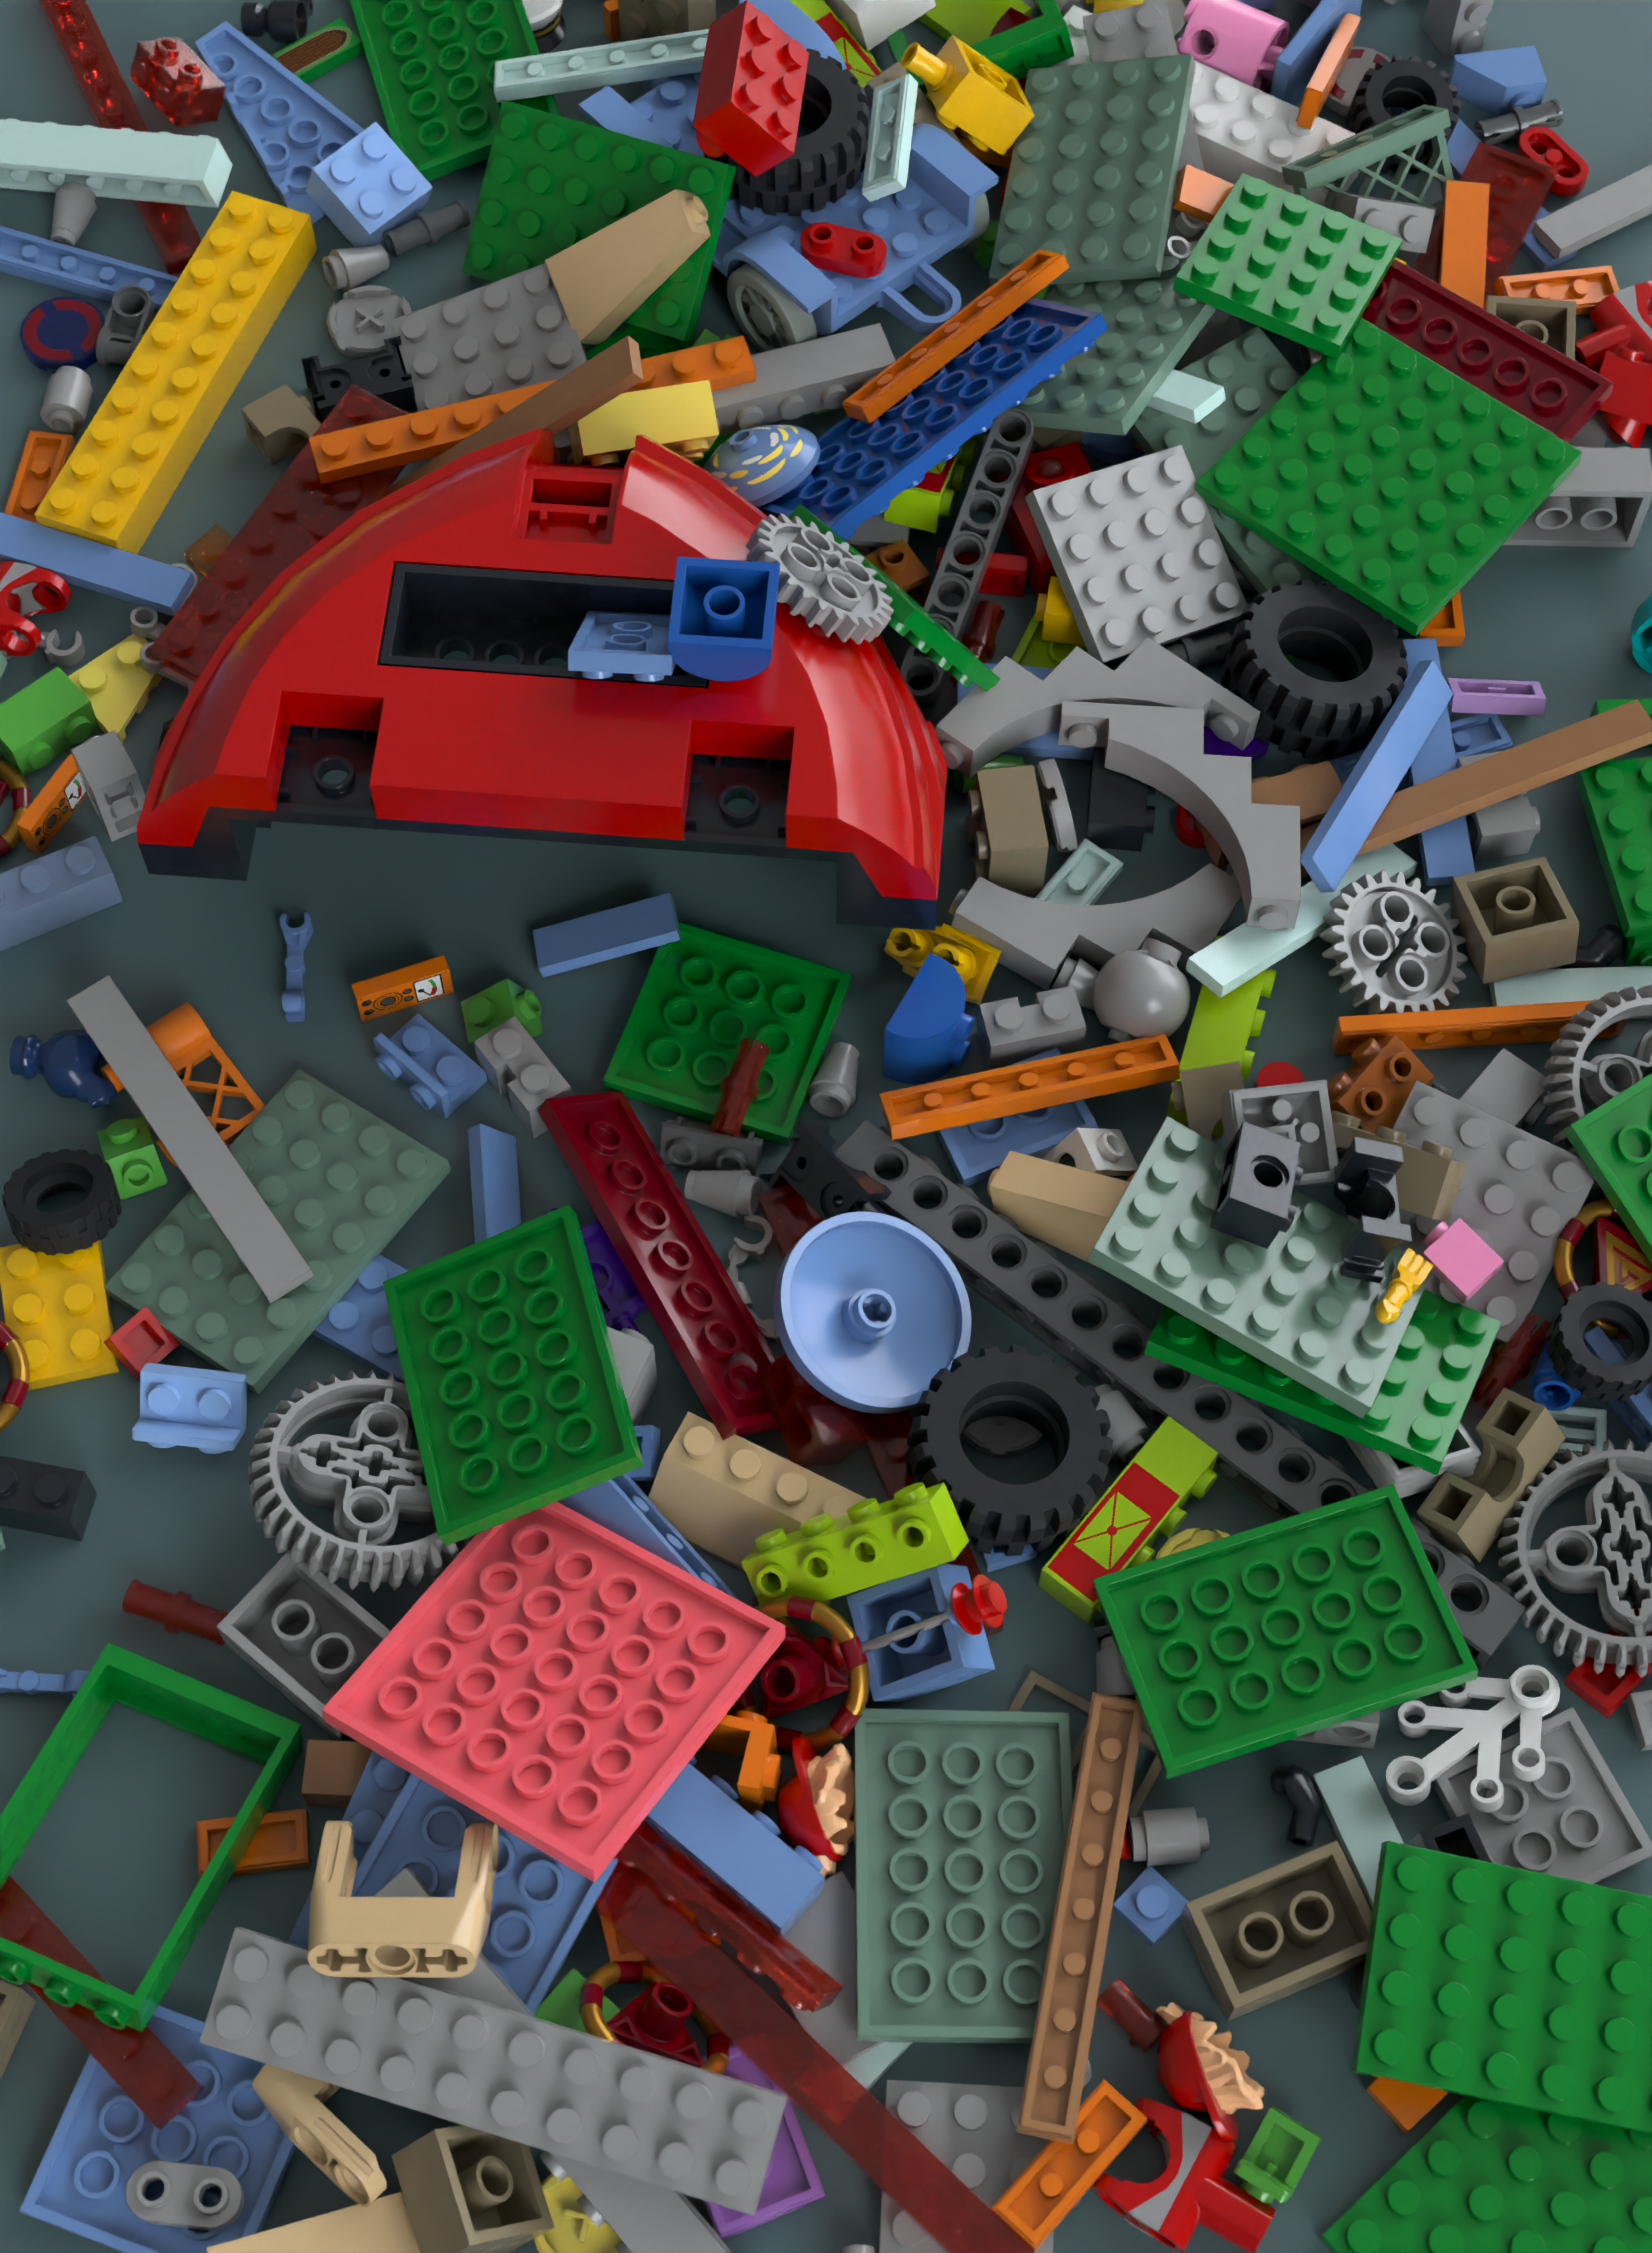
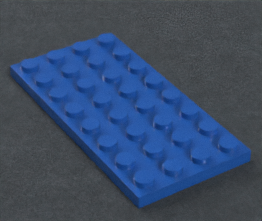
[757,298,1108,541]

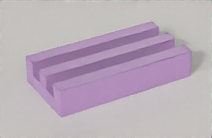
[1447,678,1546,716]

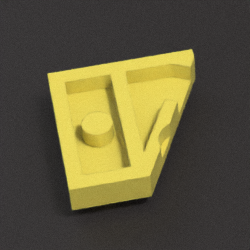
[68,634,163,743]

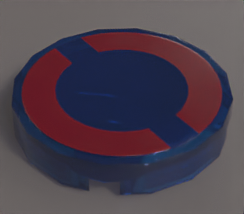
[19,297,105,371]

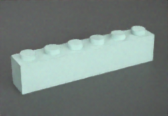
[0,118,233,208]

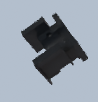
[301,336,417,429]
[759,1120,892,1220]
[1333,1137,1412,1284]

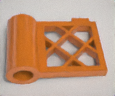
[100,1001,265,1167]

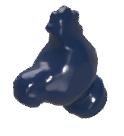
[10,1026,118,1109]

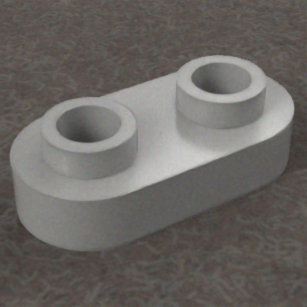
[126,2161,245,2231]

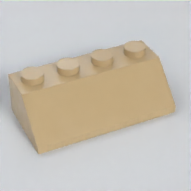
[648,1411,867,1606]

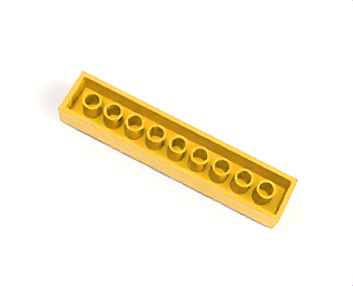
[35,191,317,555]

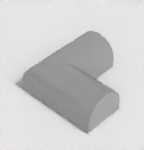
[1221,1080,1338,1187]

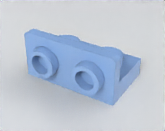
[132,1363,247,1454]

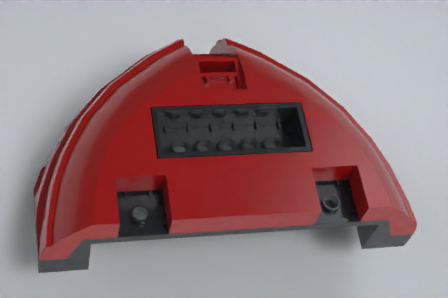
[137,428,947,931]

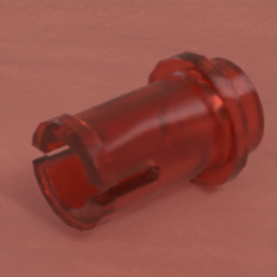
[1096,1978,1168,2052]

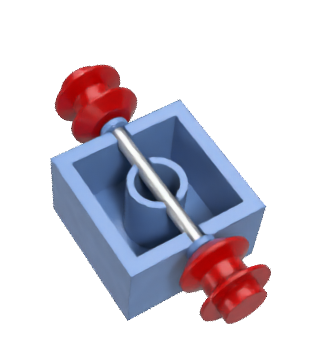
[813,1564,1007,1703]

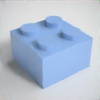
[305,122,433,247]

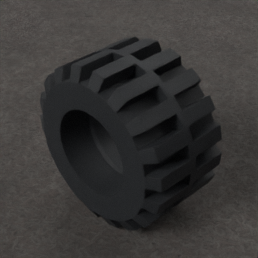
[1346,55,1460,175]

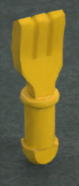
[1375,1247,1434,1324]

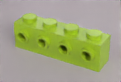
[741,1482,969,1604]

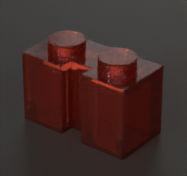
[758,1352,870,1467]

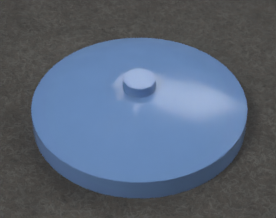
[773,1211,972,1414]

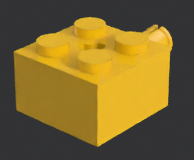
[900,35,1035,156]

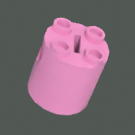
[1175,0,1290,92]

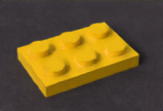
[0,1240,119,1391]

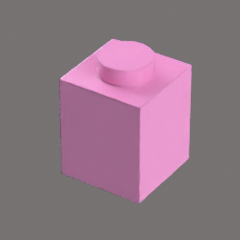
[1422,1218,1504,1304]

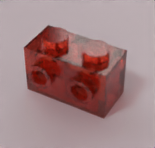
[130,37,226,127]

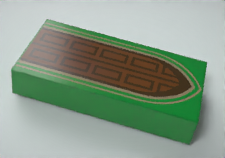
[271,17,364,84]

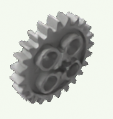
[745,514,894,644]
[1320,870,1468,1015]

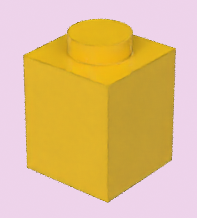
[1035,576,1086,647]

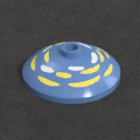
[702,425,820,508]

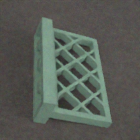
[1281,104,1454,217]

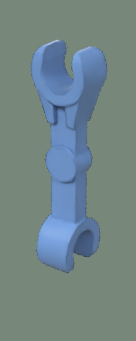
[279,912,313,1022]
[0,1668,90,1699]

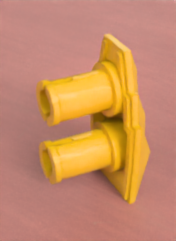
[884,923,1002,1005]

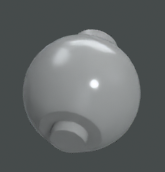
[1093,937,1190,1043]

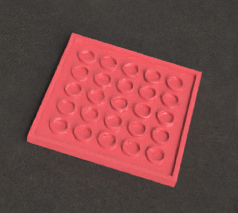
[322,1501,785,1883]

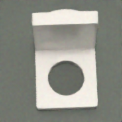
[1040,1128,1138,1176]

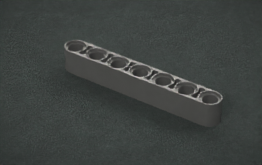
[900,408,1034,710]

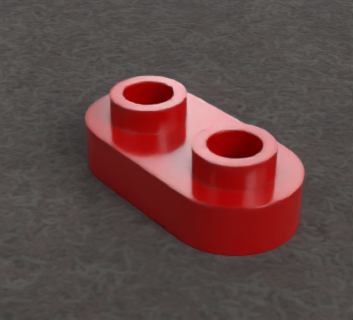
[1516,126,1589,196]
[800,222,887,278]

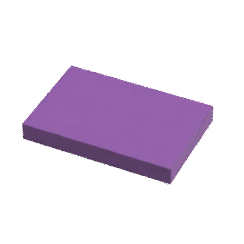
[702,2032,826,2241]

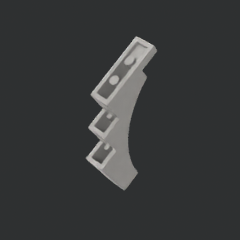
[935,637,1260,778]
[1058,701,1301,930]
[949,863,1243,991]

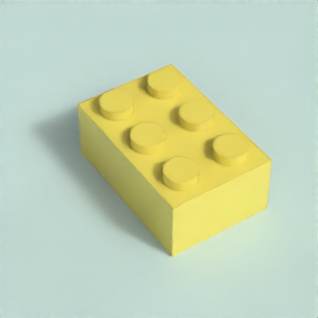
[568,380,719,467]

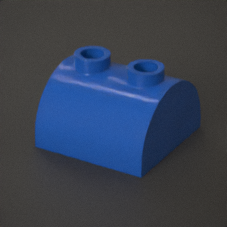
[667,557,780,681]
[882,953,975,1084]

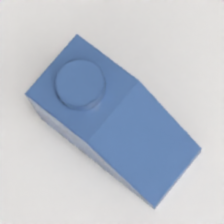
[1447,46,1547,116]

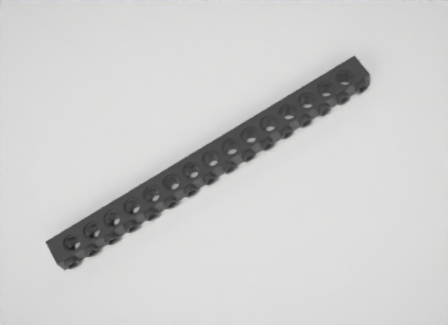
[834,1119,1526,1671]

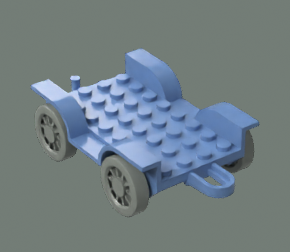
[578,0,999,353]

